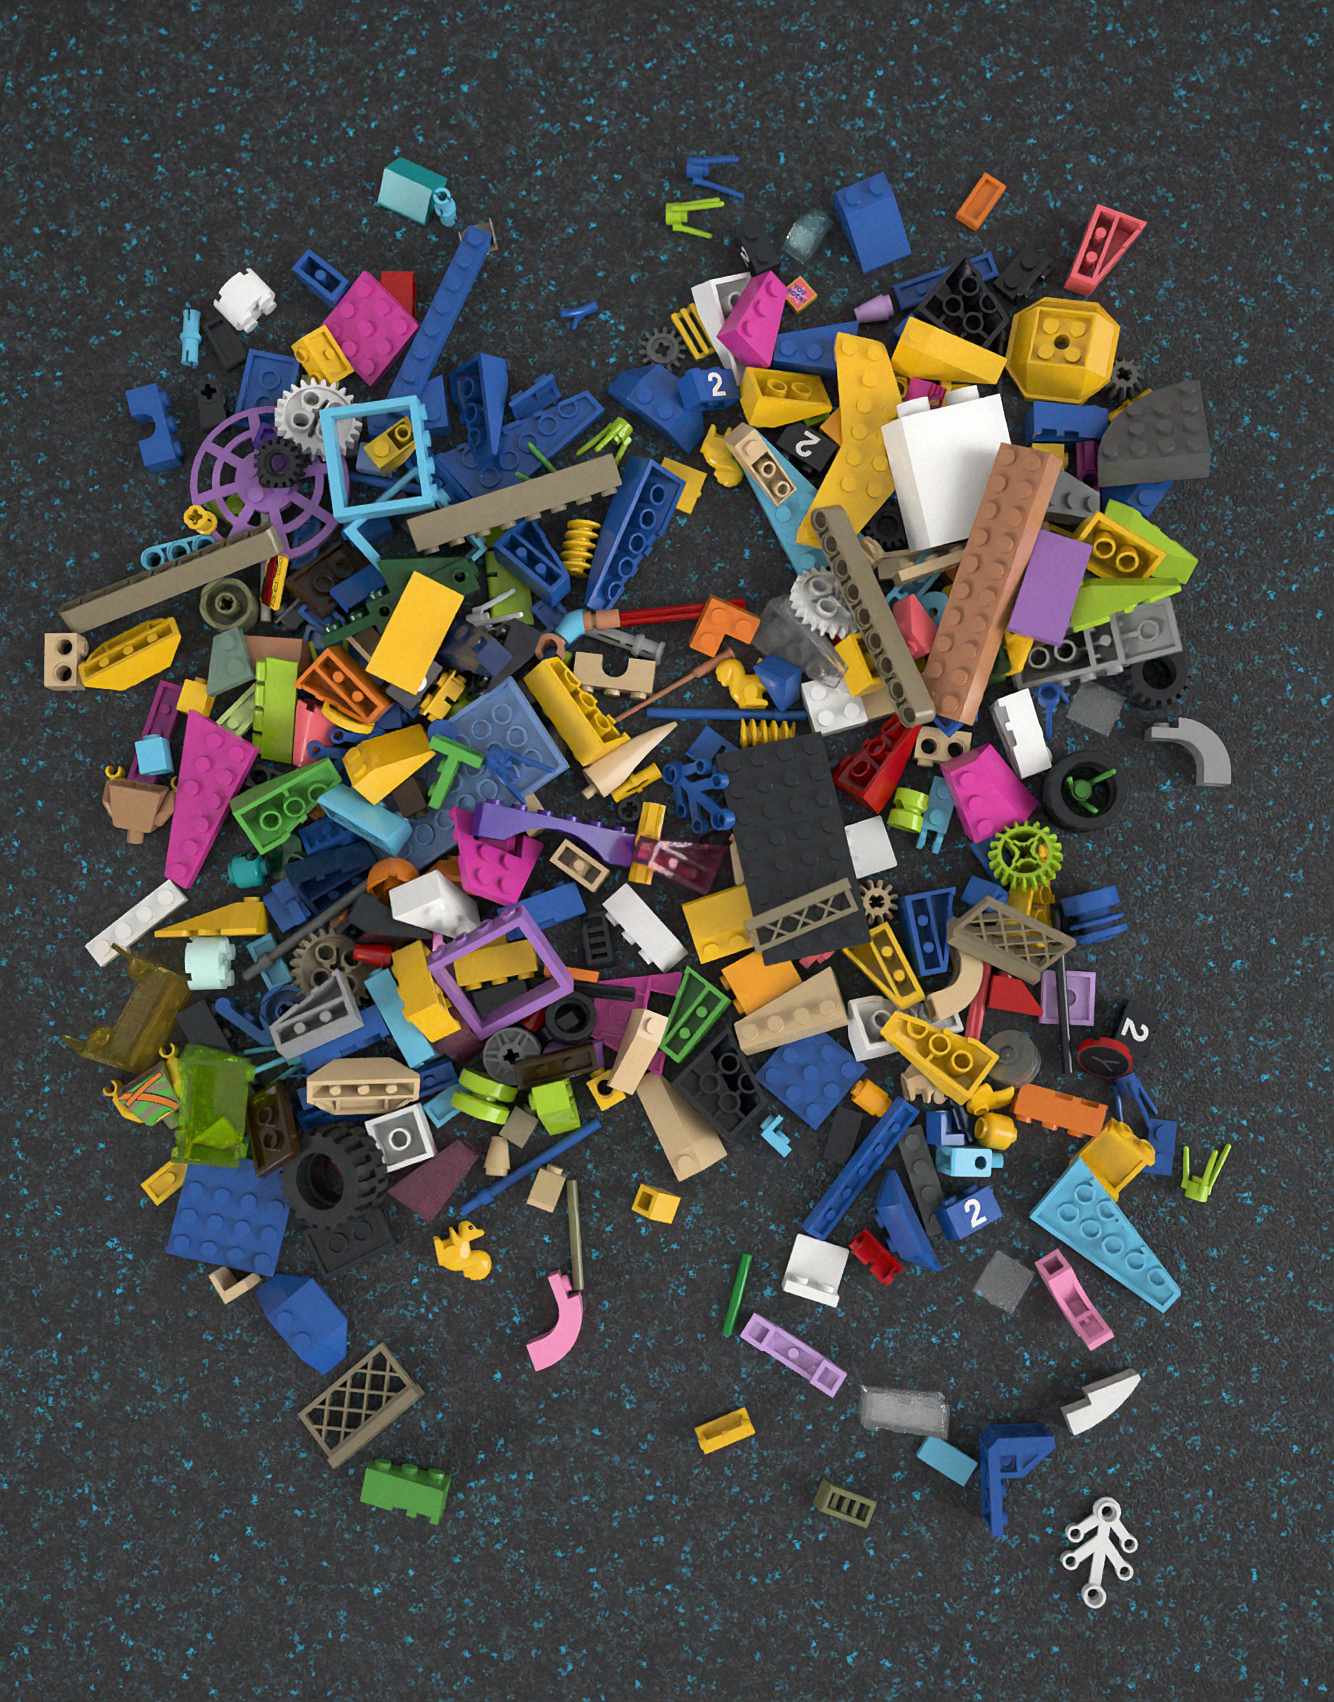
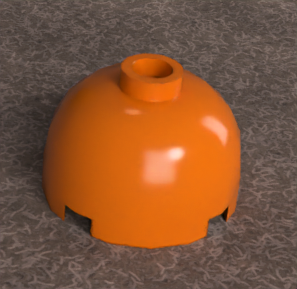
[366,856,421,906]

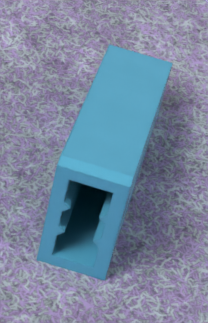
[364,968,444,1068]

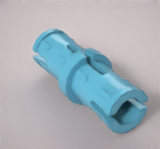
[433,187,457,227]
[180,309,202,366]

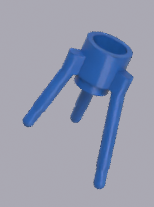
[686,155,744,199]
[1030,682,1070,741]
[483,747,555,805]
[1111,1072,1158,1128]

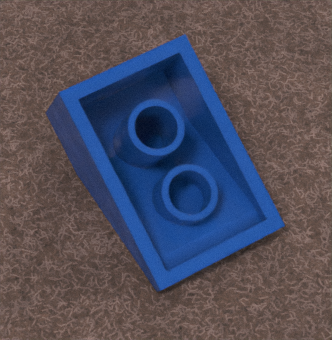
[833,172,912,275]

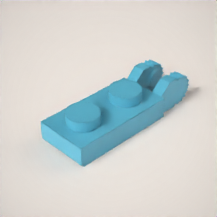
[916,776,954,854]

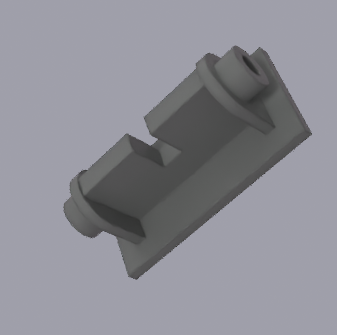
[273,593,305,634]

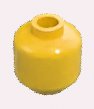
[974,1112,1017,1150]

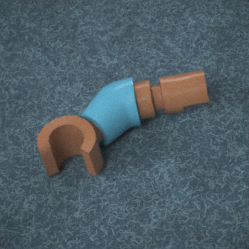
[535,609,620,662]

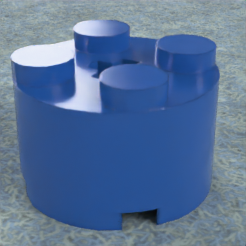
[259,984,307,1035]

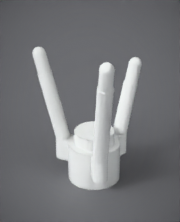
[466,588,523,633]

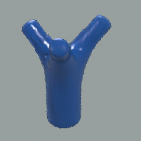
[560,301,598,329]

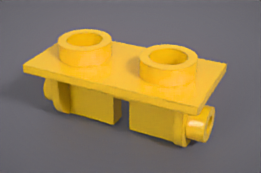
[418,669,467,722]
[695,1407,755,1454]

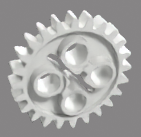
[274,378,362,462]
[789,566,860,640]

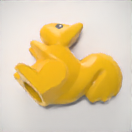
[700,424,744,487]
[716,658,768,710]
[433,1220,492,1280]

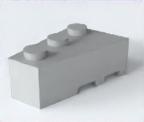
[269,968,365,1060]

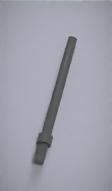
[242,878,368,981]

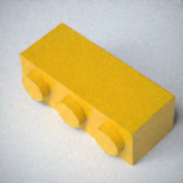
[453,939,539,991]

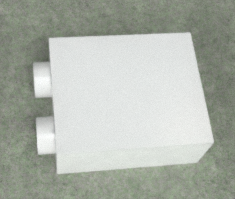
[881,385,1011,553]

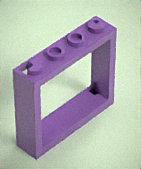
[427,904,574,1041]

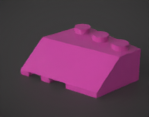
[940,743,1039,844]

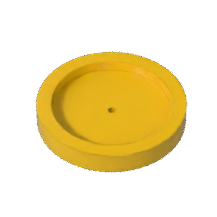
[321,701,375,734]

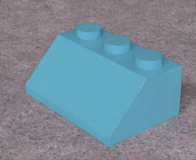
[317,783,413,856]

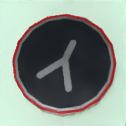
[1076,1037,1133,1079]

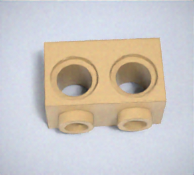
[44,633,89,691]
[911,726,972,767]

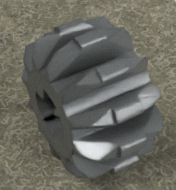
[1100,355,1145,402]

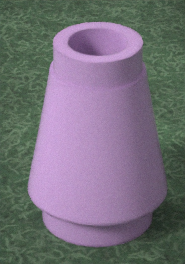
[854,294,894,324]

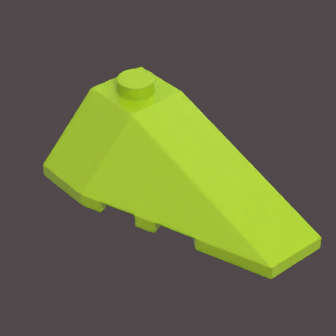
[1070,578,1182,633]

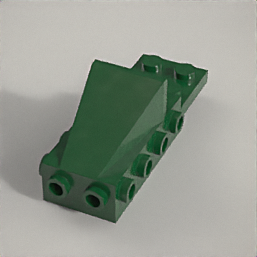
[320,554,480,647]

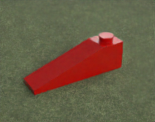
[832,713,923,814]

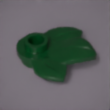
[266,831,309,881]

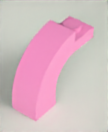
[1035,1249,1114,1351]
[526,1269,583,1371]

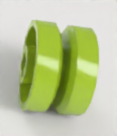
[450,1067,518,1124]

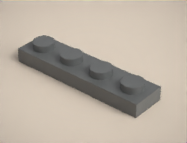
[897,1124,944,1237]

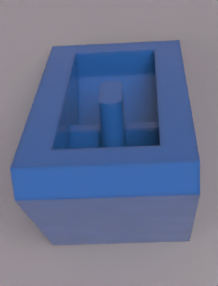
[753,654,802,712]

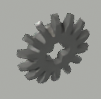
[639,327,686,372]

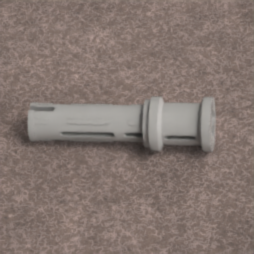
[584,627,666,665]

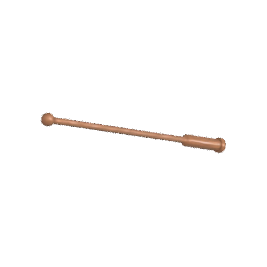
[567,646,736,751]

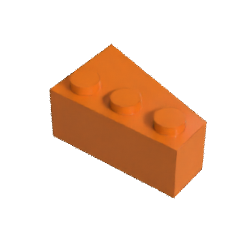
[293,644,395,725]

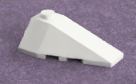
[691,272,751,386]
[848,995,964,1062]

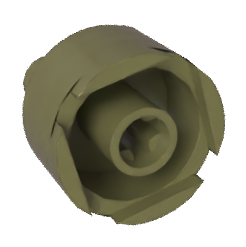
[199,577,260,634]

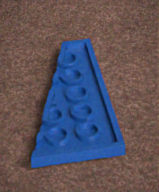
[434,390,605,499]

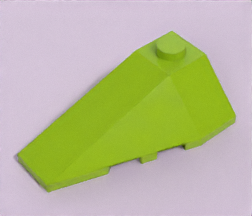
[1103,499,1198,584]

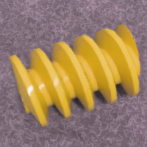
[560,519,601,578]
[740,718,795,749]

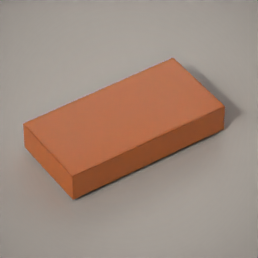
[955,172,1007,232]

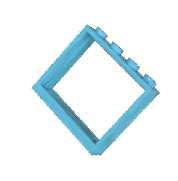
[319,395,438,523]
[342,466,488,576]

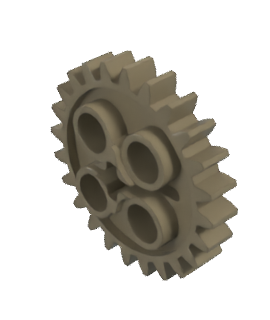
[289,927,377,1007]

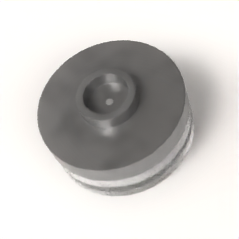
[985,1030,1041,1088]

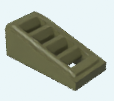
[813,1479,877,1528]

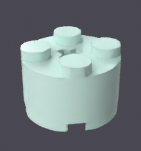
[185,935,236,990]

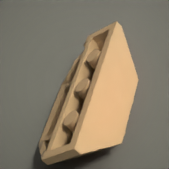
[307,1057,420,1115]

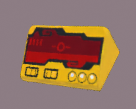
[260,553,289,611]

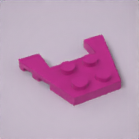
[449,806,544,908]
[591,972,683,1076]

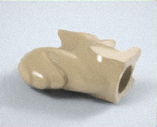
[900,1063,948,1104]

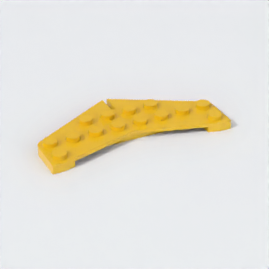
[795,332,903,549]

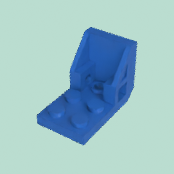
[978,1422,1055,1536]

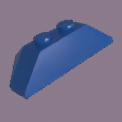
[606,363,705,456]
[1100,480,1174,520]
[873,1166,942,1272]
[255,1273,348,1375]

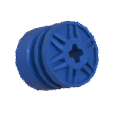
[1060,885,1128,944]

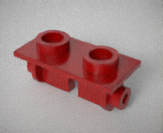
[849,1229,904,1286]

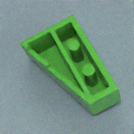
[659,965,732,1065]
[360,1458,451,1525]

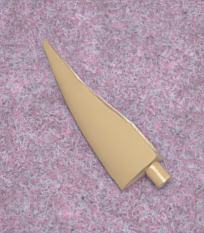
[581,722,677,800]

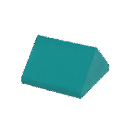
[378,157,447,226]

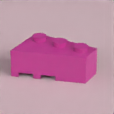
[716,270,788,369]

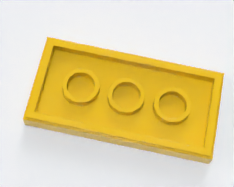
[365,571,464,695]

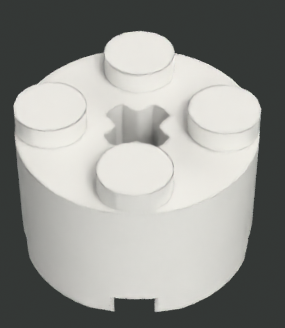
[214,268,277,333]

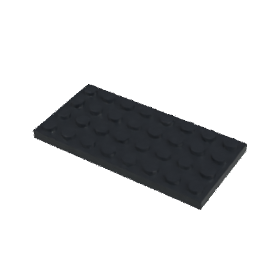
[715,731,872,967]

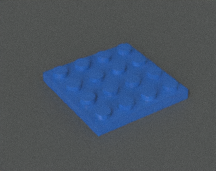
[166,1145,291,1277]

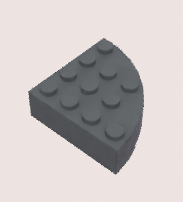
[1098,380,1210,487]

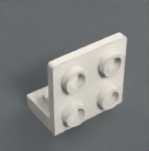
[844,816,897,879]
[782,1233,849,1307]

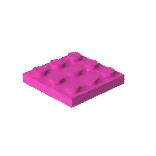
[320,271,421,387]

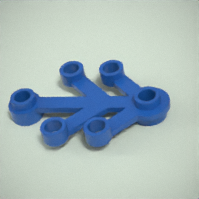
[306,725,387,788]
[662,758,736,834]

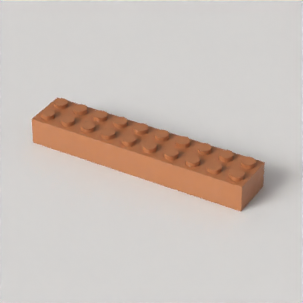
[922,442,1063,726]

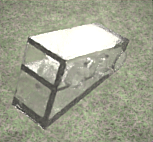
[858,1385,950,1440]

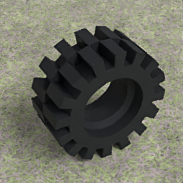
[253,438,308,488]
[863,500,907,552]

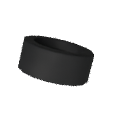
[545,991,597,1045]

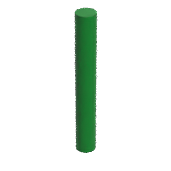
[722,1252,753,1335]

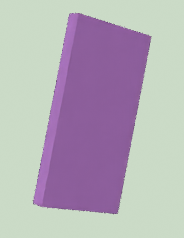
[1007,529,1093,647]

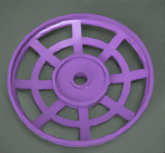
[190,406,350,563]

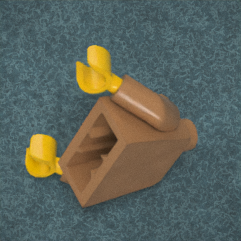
[102,765,179,844]

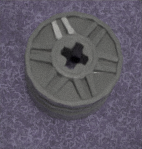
[483,1026,543,1085]

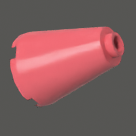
[293,698,341,770]

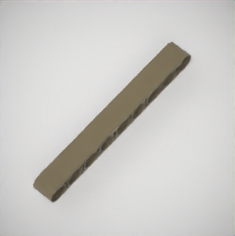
[810,505,936,728]
[58,522,285,634]

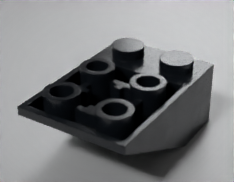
[466,618,542,701]
[335,892,434,949]

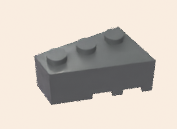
[1043,469,1100,526]

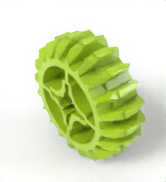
[988,820,1063,893]

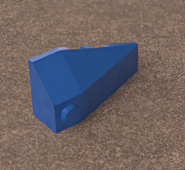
[448,353,508,464]

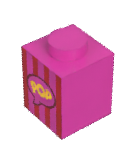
[903,378,947,410]

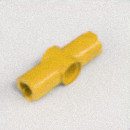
[628,802,666,885]

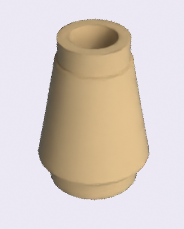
[483,1136,510,1176]

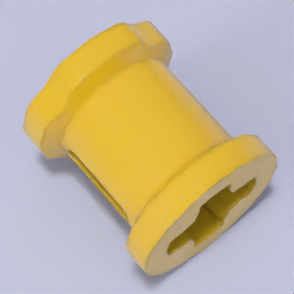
[184,505,218,535]

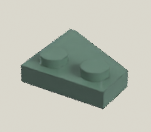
[206,627,256,697]

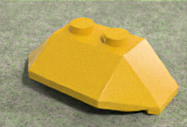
[78,617,181,691]

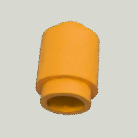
[850,1078,892,1117]

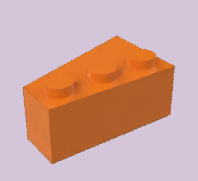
[1009,1081,1108,1138]

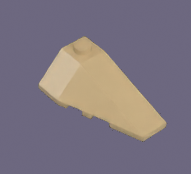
[636,1072,727,1182]

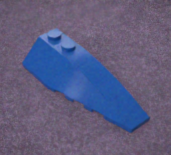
[584,456,686,611]

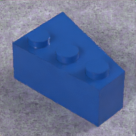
[299,1004,389,1074]

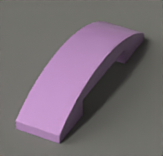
[740,1312,847,1398]

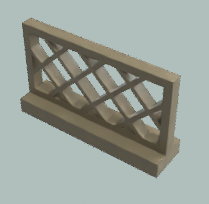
[947,895,1076,985]
[298,1342,425,1469]

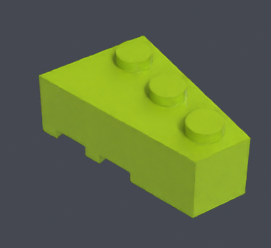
[528,1077,581,1136]

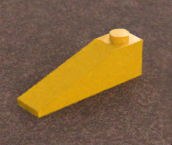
[890,316,1007,384]

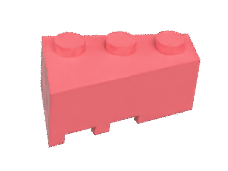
[1064,204,1147,297]

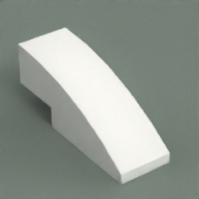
[1060,1368,1141,1435]

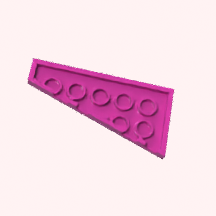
[164,709,260,889]

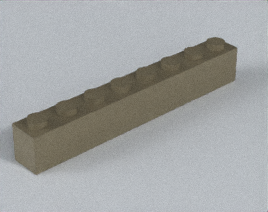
[406,453,622,556]

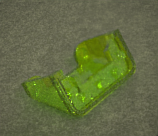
[171,1043,255,1168]

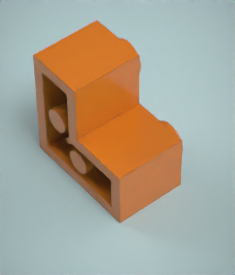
[689,594,761,658]

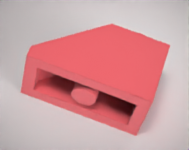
[893,593,938,660]

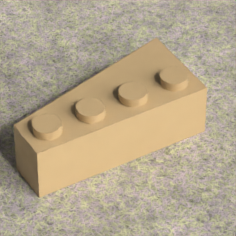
[734,967,850,1056]

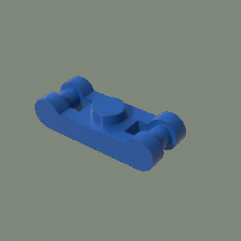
[215,997,275,1046]

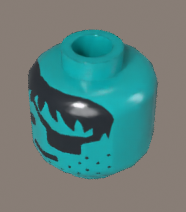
[228,852,270,889]

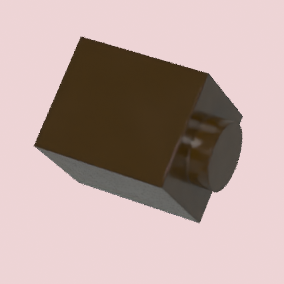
[391,777,433,821]

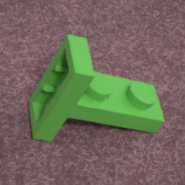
[427,733,486,810]

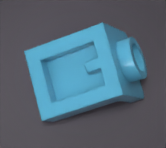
[759,1113,792,1157]

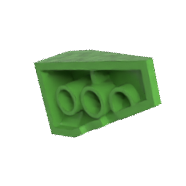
[229,757,342,855]

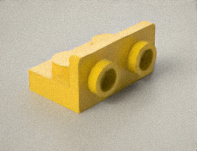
[291,325,354,387]

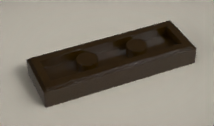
[512,1042,599,1090]

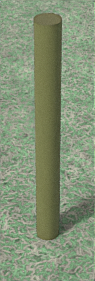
[566,1179,584,1290]

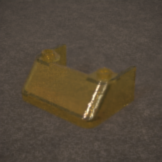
[61,942,193,1074]

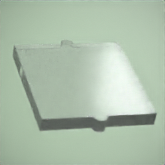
[1065,681,1126,737]
[972,1249,1036,1314]

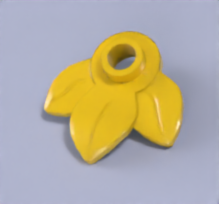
[966,1083,1014,1116]

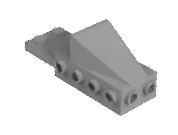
[1011,597,1183,695]

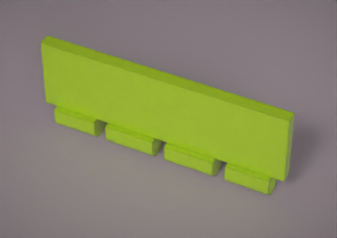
[483,521,534,625]
[252,656,299,764]

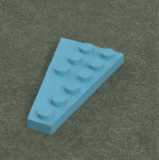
[741,426,864,576]
[1029,1155,1181,1313]

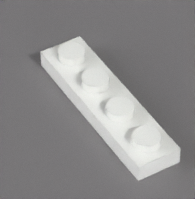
[85,879,188,967]

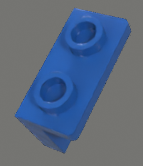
[298,816,363,857]

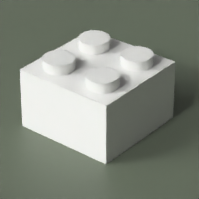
[800,673,868,737]
[365,1102,438,1173]

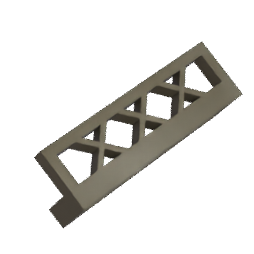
[744,878,858,953]

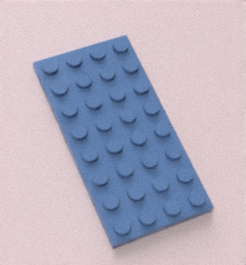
[367,676,570,872]

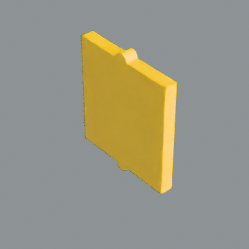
[661,457,707,515]

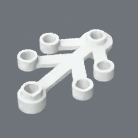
[1061,1497,1138,1608]

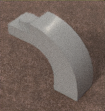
[1144,717,1231,787]

